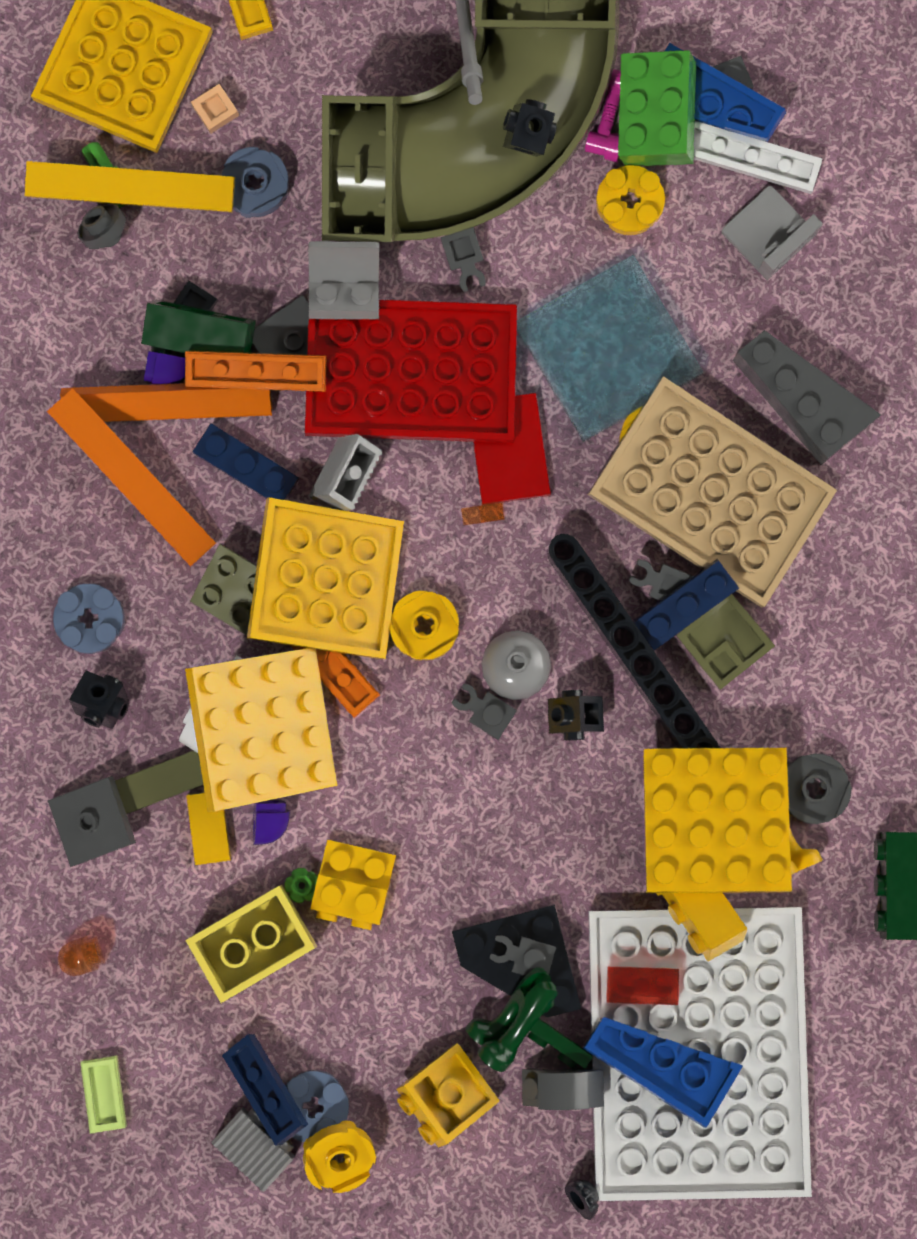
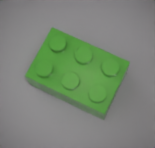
[618,50,696,166]

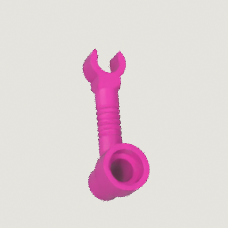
[585,69,621,163]

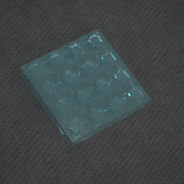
[517,255,703,443]

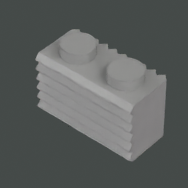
[309,434,382,511]
[211,1107,295,1192]

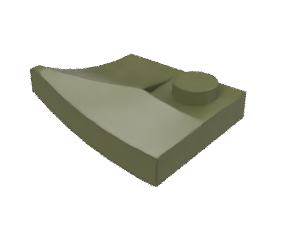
[676,594,775,690]

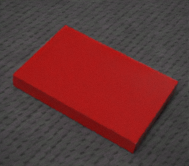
[473,393,551,505]

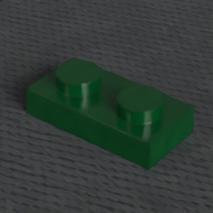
[527,1018,593,1069]

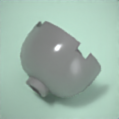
[481,630,551,700]

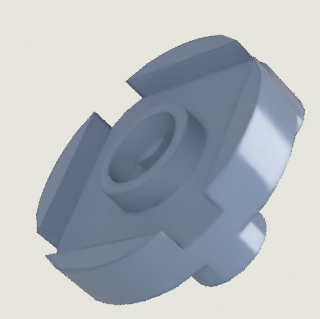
[222,147,289,218]
[53,584,125,654]
[285,1070,349,1142]

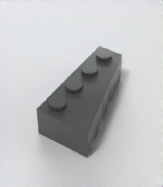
[733,330,881,465]

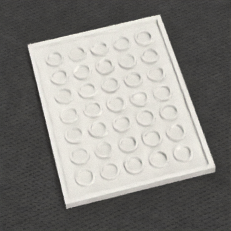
[588,907,812,1201]

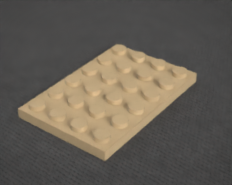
[587,376,837,608]

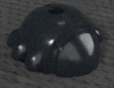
[565,1179,599,1220]

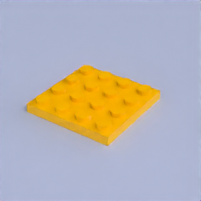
[31,0,213,153]
[247,497,404,659]
[185,648,337,812]
[643,748,792,893]

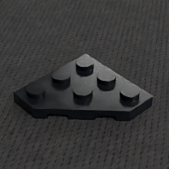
[452,905,581,1018]

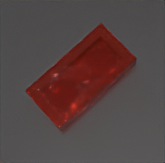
[606,966,679,1005]

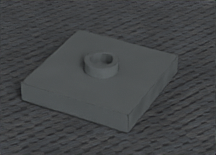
[252,295,309,391]
[48,776,136,867]

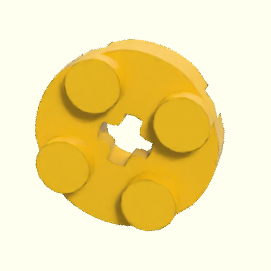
[596,165,665,235]
[390,590,459,661]
[303,1120,376,1193]

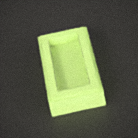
[80,1055,127,1133]

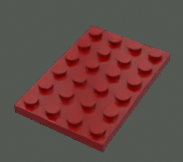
[305,300,517,443]

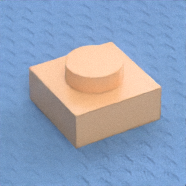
[191,84,239,134]

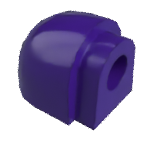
[143,351,185,384]
[253,800,290,845]

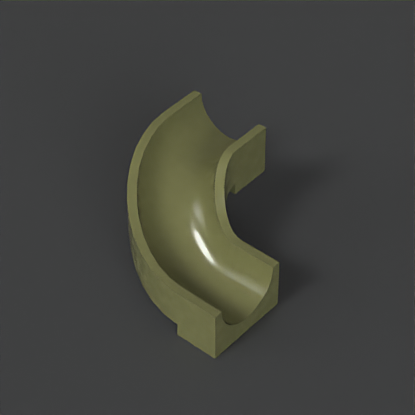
[322,0,620,242]

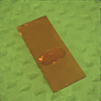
[461,503,505,526]

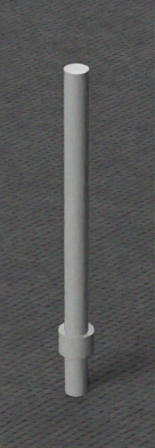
[455,0,483,105]

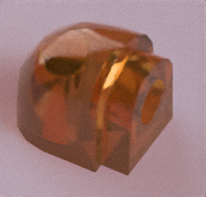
[57,936,105,976]

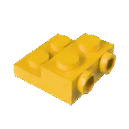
[310,840,396,930]
[396,1043,500,1148]

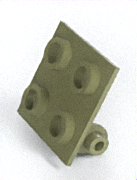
[190,543,257,635]

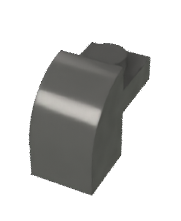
[522,1068,604,1110]

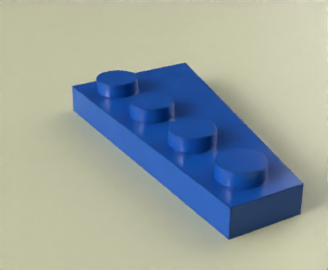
[665,43,786,142]
[583,1017,743,1128]

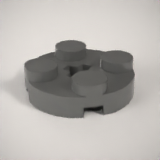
[787,753,852,824]

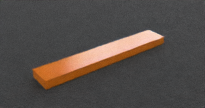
[60,383,272,422]
[47,388,216,567]

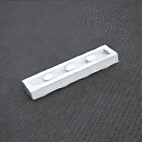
[694,121,822,194]

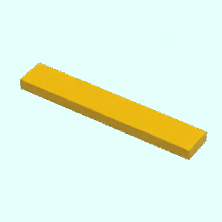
[24,161,235,213]

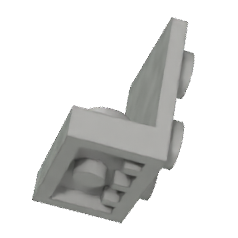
[721,186,823,281]
[308,240,380,319]

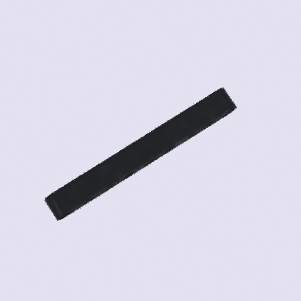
[547,534,721,748]

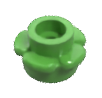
[284,868,318,903]

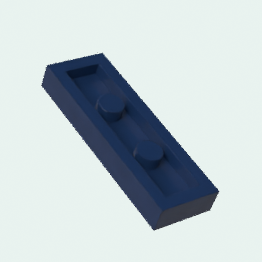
[192,423,299,500]
[633,558,739,650]
[222,1034,308,1146]

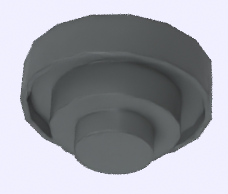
[77,203,126,249]

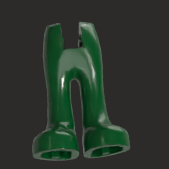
[465,967,558,1072]

